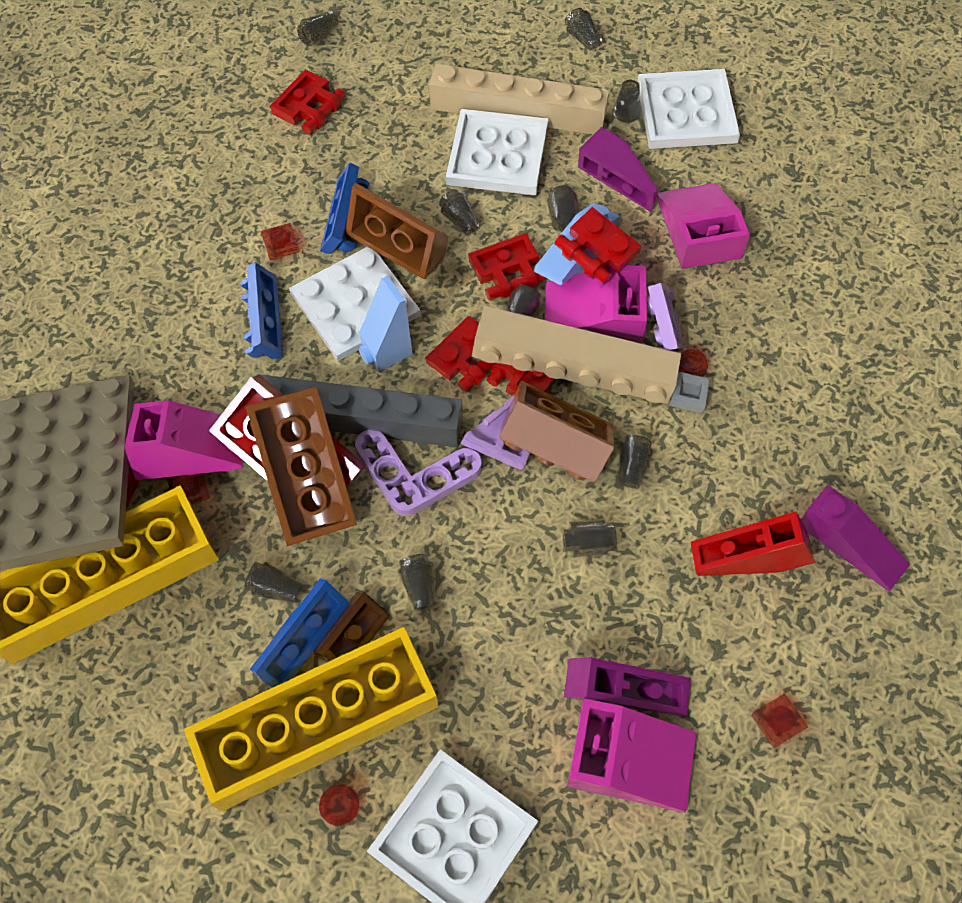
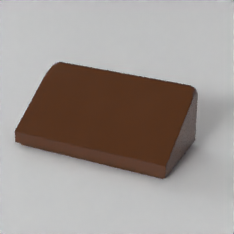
[313,591,390,662]

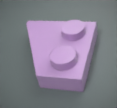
[647,283,684,352]
[461,395,530,470]

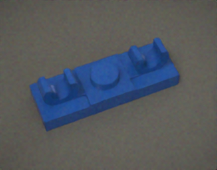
[320,163,370,254]
[240,262,283,359]
[250,578,350,688]

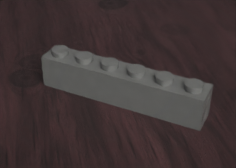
[259,374,463,448]

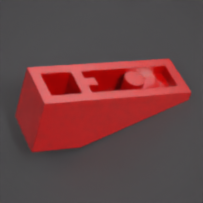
[691,511,815,576]

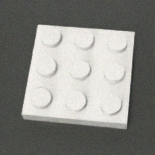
[637,69,740,149]
[446,109,548,195]
[289,247,421,361]
[367,749,538,903]

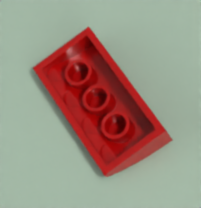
[209,375,366,489]

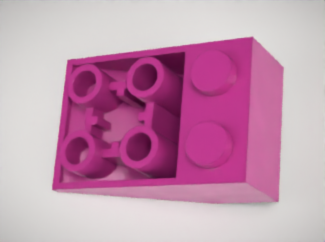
[657,183,750,269]
[545,265,647,343]
[124,400,243,480]
[567,698,696,813]

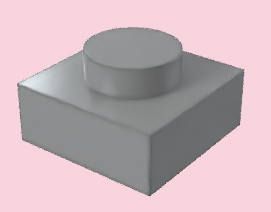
[669,371,709,414]

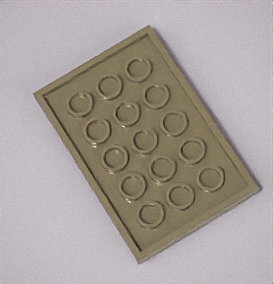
[0,375,135,571]

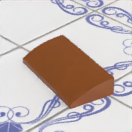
[245,386,357,546]

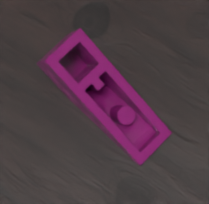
[578,127,658,212]
[801,484,910,592]
[564,657,691,717]

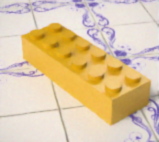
[0,485,219,665]
[184,627,439,812]

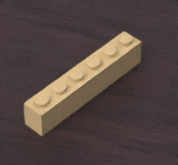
[429,64,609,134]
[472,306,681,404]

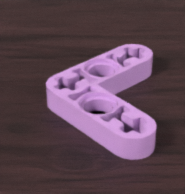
[355,430,481,516]

